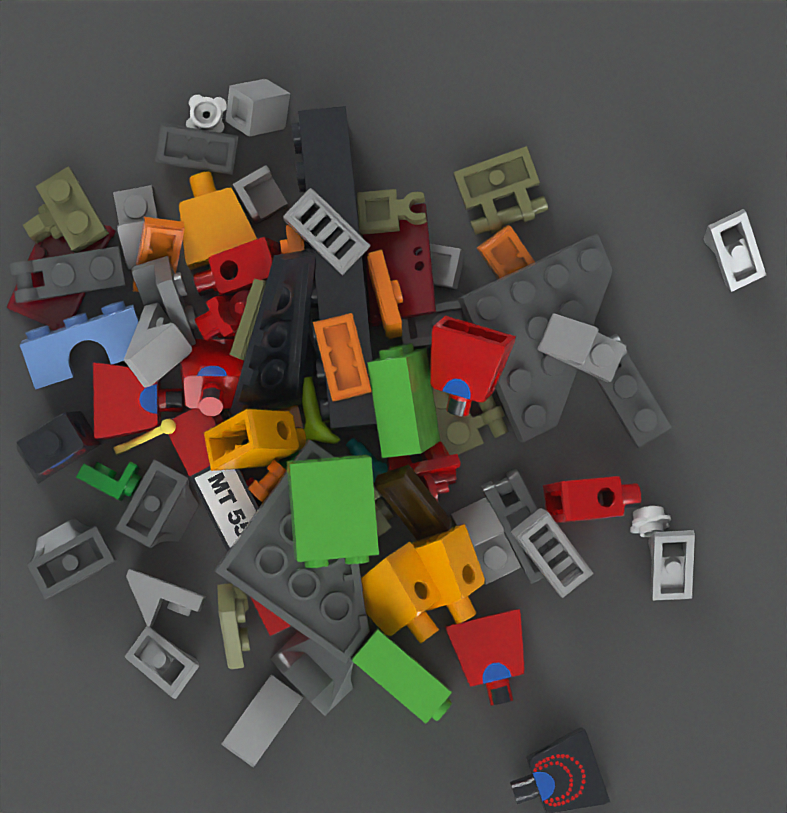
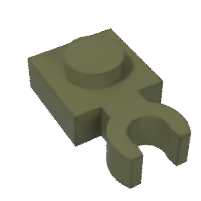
[357,189,427,235]

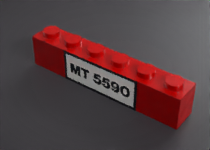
[168,408,291,636]

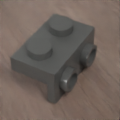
[131,256,197,345]

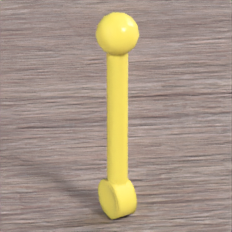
[114,419,176,455]

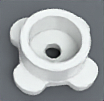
[186,95,227,133]
[630,506,671,537]

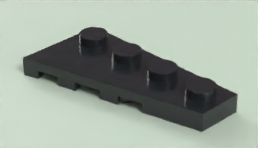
[230,250,316,416]

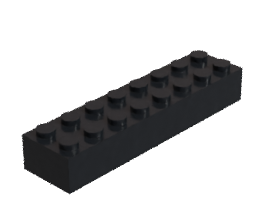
[292,106,378,433]

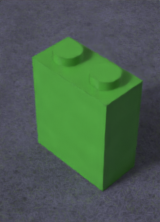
[367,343,440,458]
[287,454,379,568]
[351,628,452,724]

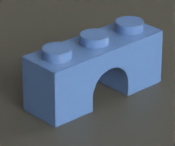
[20,301,139,390]

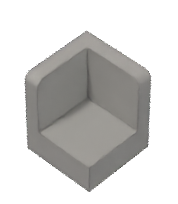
[225,79,290,137]
[233,165,288,225]

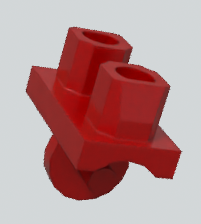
[194,290,250,340]
[387,441,461,502]

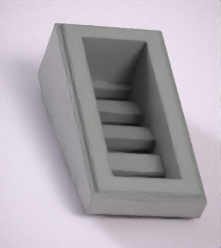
[283,188,370,276]
[511,508,594,598]

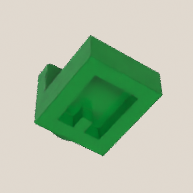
[76,461,142,502]

